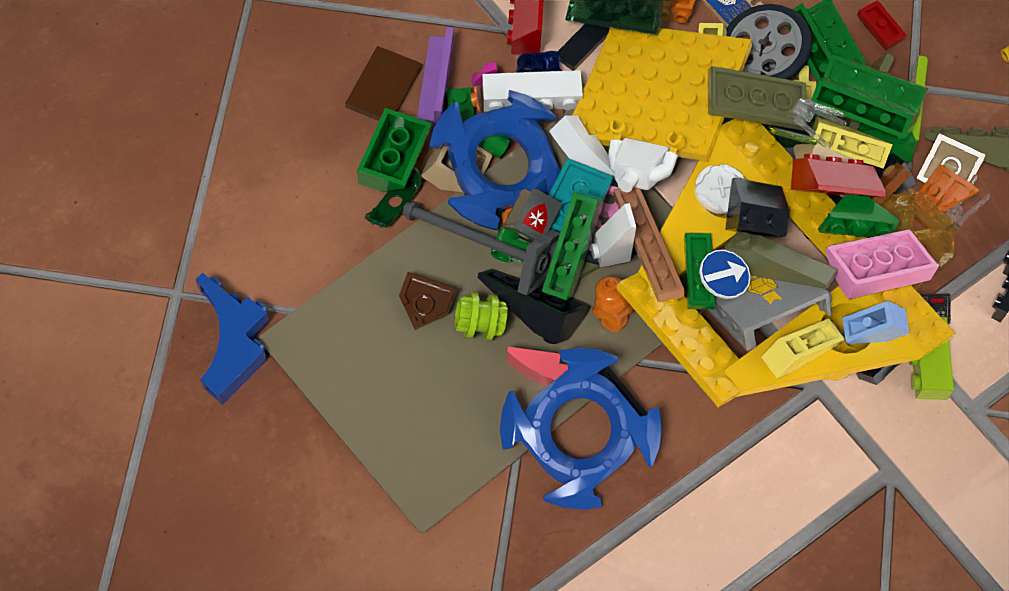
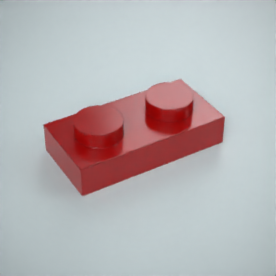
[857,0,907,50]

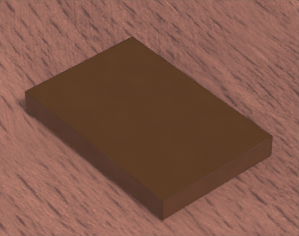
[345,46,421,121]

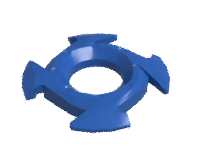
[429,90,561,230]
[500,348,662,510]

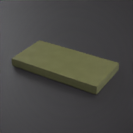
[708,66,807,131]

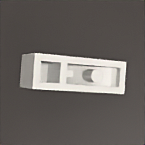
[591,203,636,267]

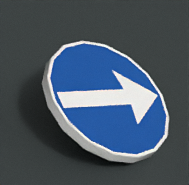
[699,250,751,299]

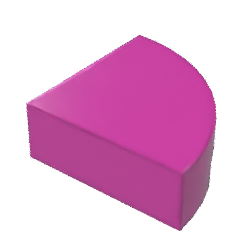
[471,62,497,87]

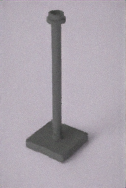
[403,201,560,296]

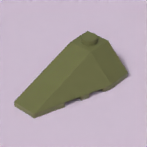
[925,126,1009,171]
[726,232,838,289]

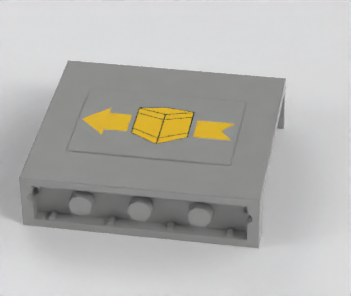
[707,276,832,351]

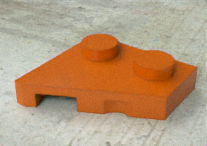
[909,164,979,220]

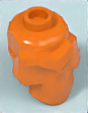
[592,277,633,332]

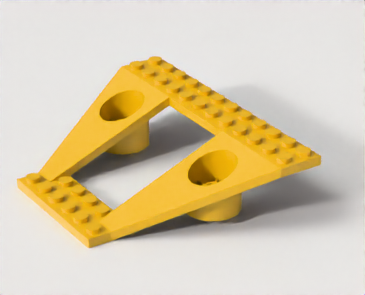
[616,119,956,408]

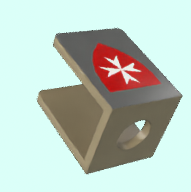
[503,189,561,242]

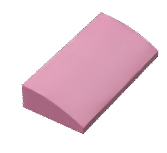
[826,229,939,299]

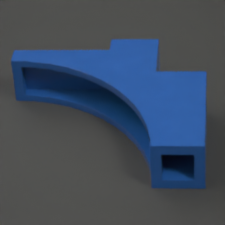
[196,273,269,405]

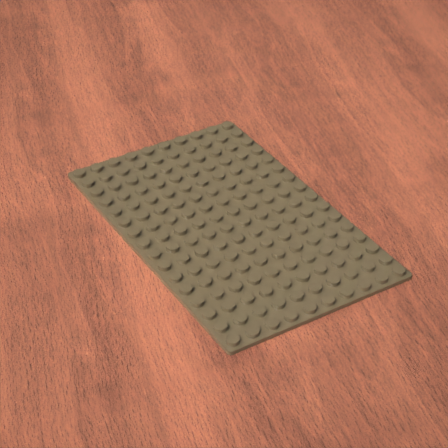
[259,109,706,534]

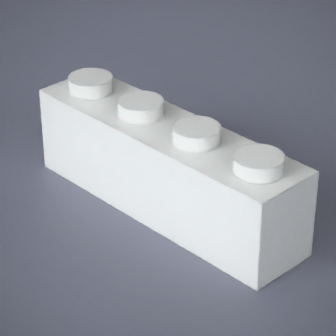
[482,70,583,112]

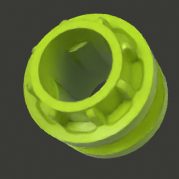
[454,292,507,341]

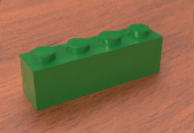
[542,190,605,300]

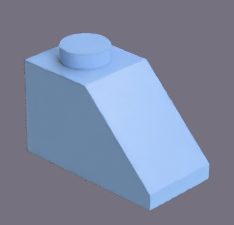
[842,301,909,344]

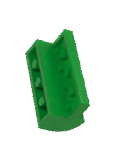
[787,0,868,83]
[810,53,928,139]

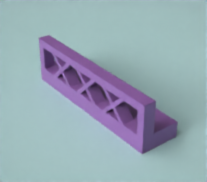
[417,27,454,126]

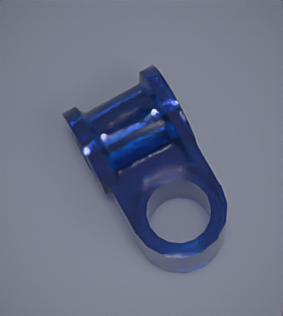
[516,51,562,73]

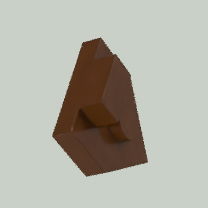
[399,272,457,330]

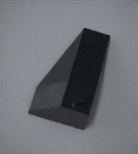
[477,269,590,344]

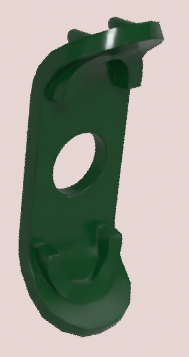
[365,167,422,228]

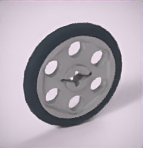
[726,4,812,80]

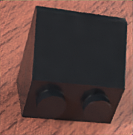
[725,178,790,238]

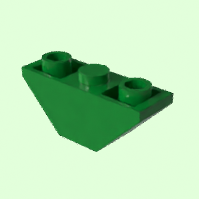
[818,194,899,237]

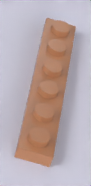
[614,187,684,302]

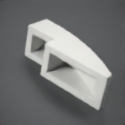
[550,115,616,180]

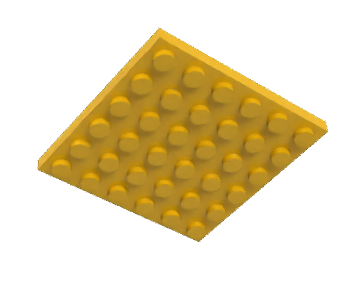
[572,22,752,162]

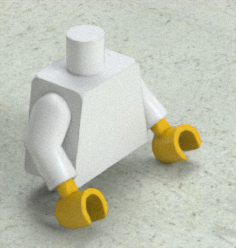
[608,120,686,192]

